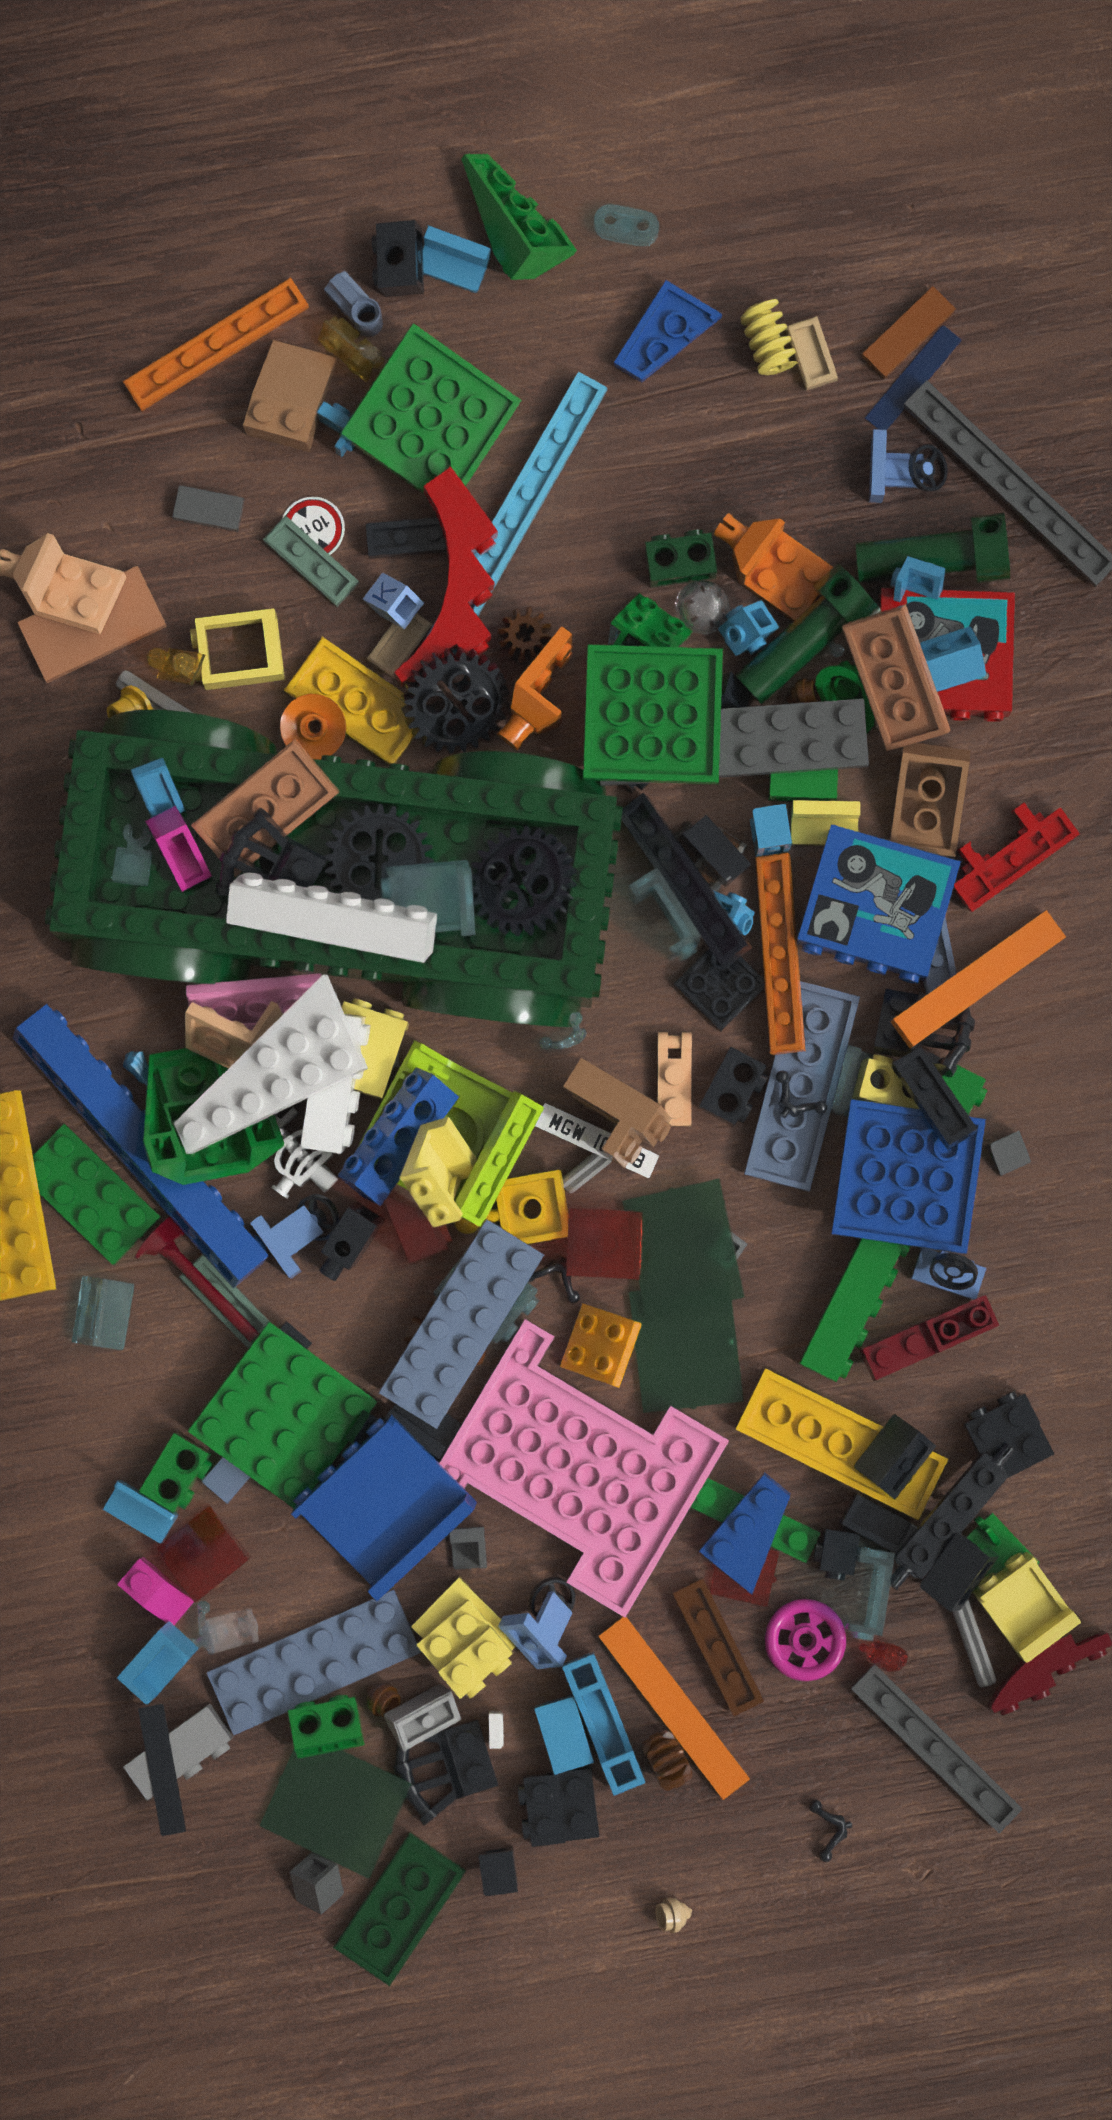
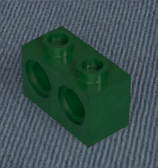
[645,530,717,588]

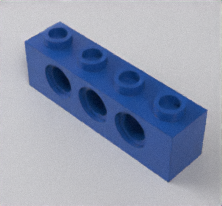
[338,1067,459,1206]

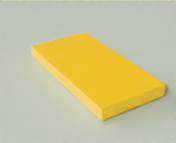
[284,637,415,765]

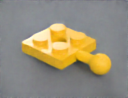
[454,1170,572,1244]

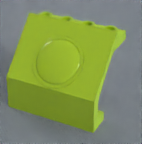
[356,1040,544,1227]

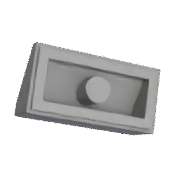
[384,1684,461,1751]

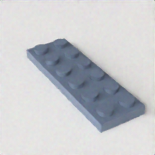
[744,981,860,1192]
[379,1219,544,1429]
[207,1589,421,1736]

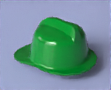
[815,660,875,734]

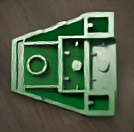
[143,1048,284,1185]

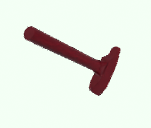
[134,1216,259,1343]

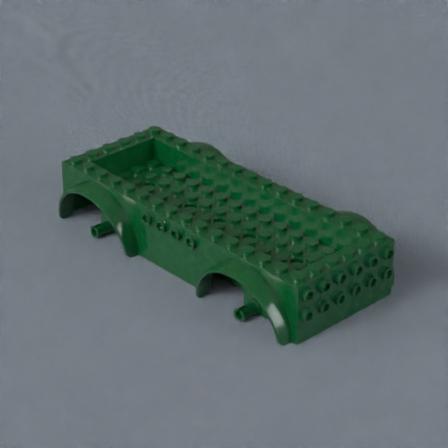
[45,709,623,1027]

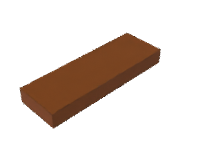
[862,286,956,380]

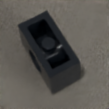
[372,220,424,297]

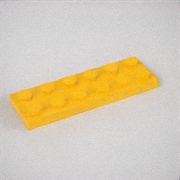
[0,1090,56,1301]
[735,1368,948,1520]

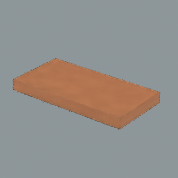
[18,565,167,683]
[842,604,951,751]
[191,739,339,877]

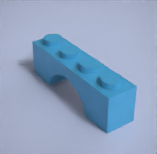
[562,1651,645,1796]

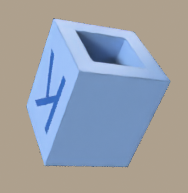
[363,573,424,629]

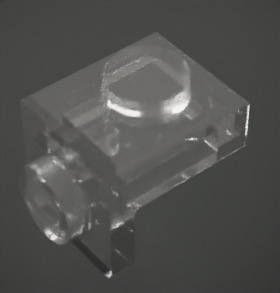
[200,1608,259,1654]

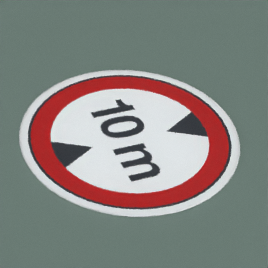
[282,497,345,555]

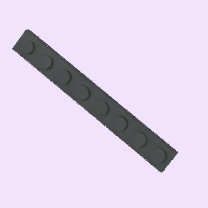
[903,380,1112,587]

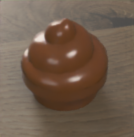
[785,678,821,704]
[366,1683,401,1718]

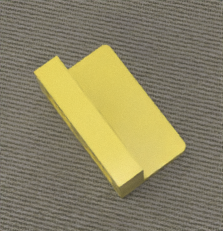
[791,800,860,846]

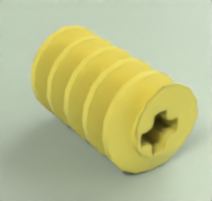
[740,299,798,375]

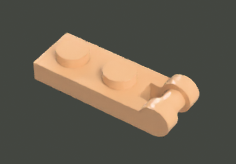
[657,1032,692,1127]

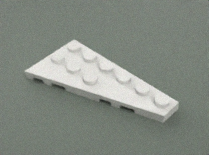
[174,975,368,1154]

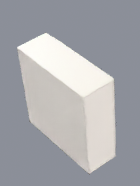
[489,1711,504,1749]

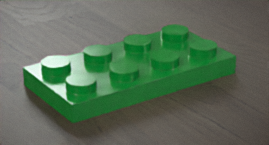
[33,1124,161,1266]

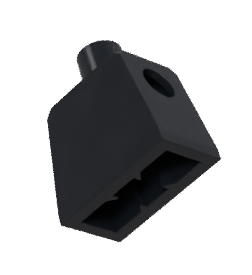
[319,1202,386,1281]

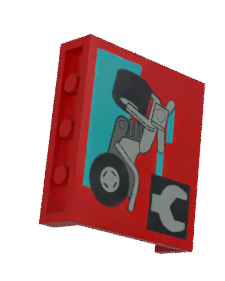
[878,588,1015,722]

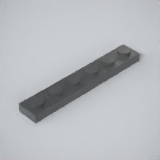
[851,1664,1023,1834]

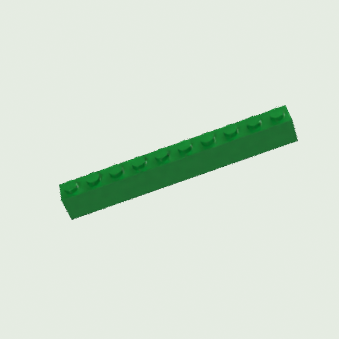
[798,1065,988,1382]

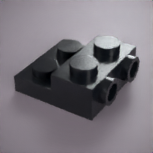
[962,1391,1055,1478]
[517,1767,600,1847]

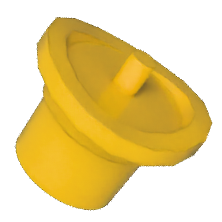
[107,685,153,718]

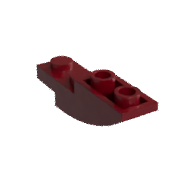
[859,1295,1000,1381]
[988,1631,1112,1716]

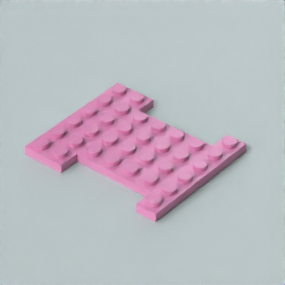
[440,1319,729,1617]

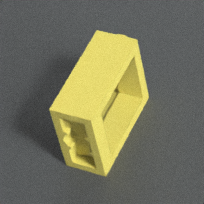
[190,609,285,690]

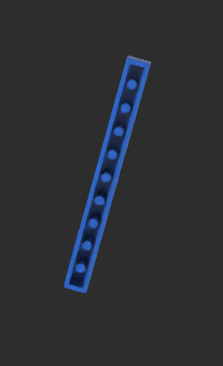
[13,1004,269,1289]

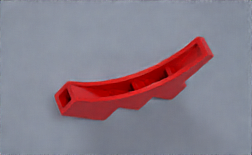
[394,467,498,687]

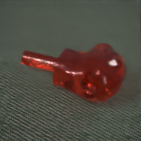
[859,1641,908,1672]

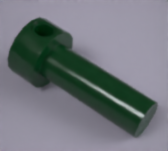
[855,513,1011,583]
[735,564,882,705]

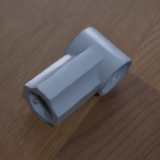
[324,271,383,337]

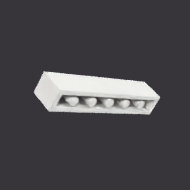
[226,873,437,963]

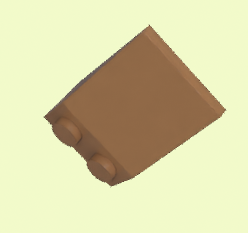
[243,340,337,452]
[890,743,970,857]

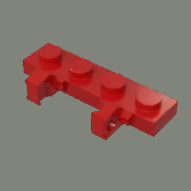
[953,802,1080,913]

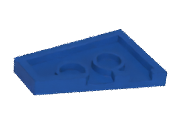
[614,280,722,383]
[699,1472,791,1594]

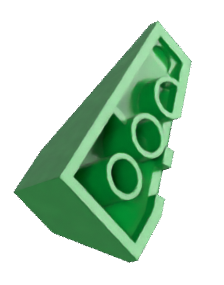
[461,154,577,280]

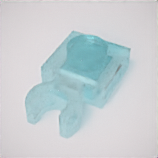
[112,824,152,886]

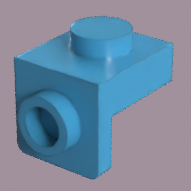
[317,402,355,457]
[890,556,945,602]

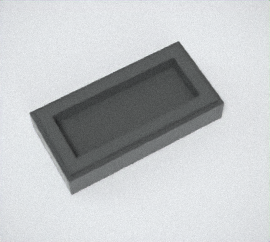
[172,485,245,532]

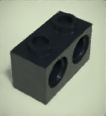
[698,1047,768,1127]

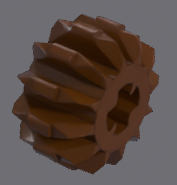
[497,607,553,665]
[641,1730,692,1791]

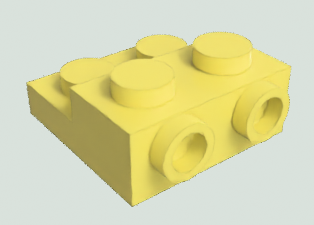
[417,1600,513,1699]

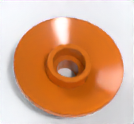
[280,694,346,760]

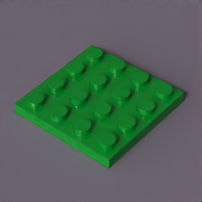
[339,323,522,494]
[583,644,723,785]
[187,1321,378,1509]

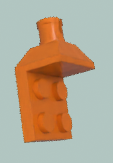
[713,513,833,622]
[497,626,573,750]

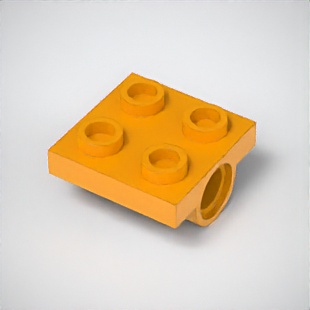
[560,1303,642,1388]

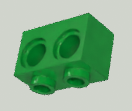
[139,1433,213,1513]
[288,1695,365,1759]

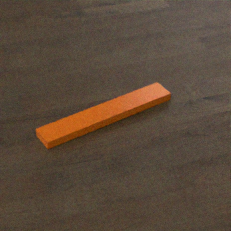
[123,278,309,411]
[755,852,806,1055]
[890,910,1066,1049]
[598,1617,750,1800]

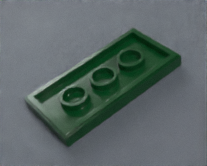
[333,1831,467,1986]

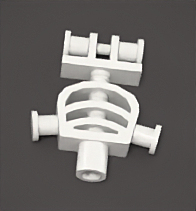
[271,1107,338,1199]

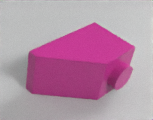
[145,806,212,892]
[117,1557,195,1625]

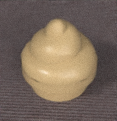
[655,1898,692,1933]

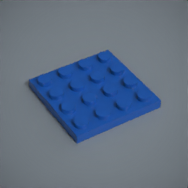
[831,1099,986,1254]

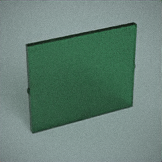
[622,1178,745,1319]
[629,1280,744,1413]
[260,1732,412,1879]

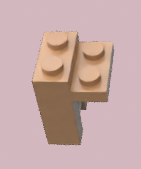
[563,1058,671,1169]

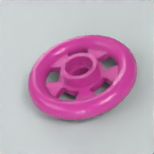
[765,1599,846,1681]

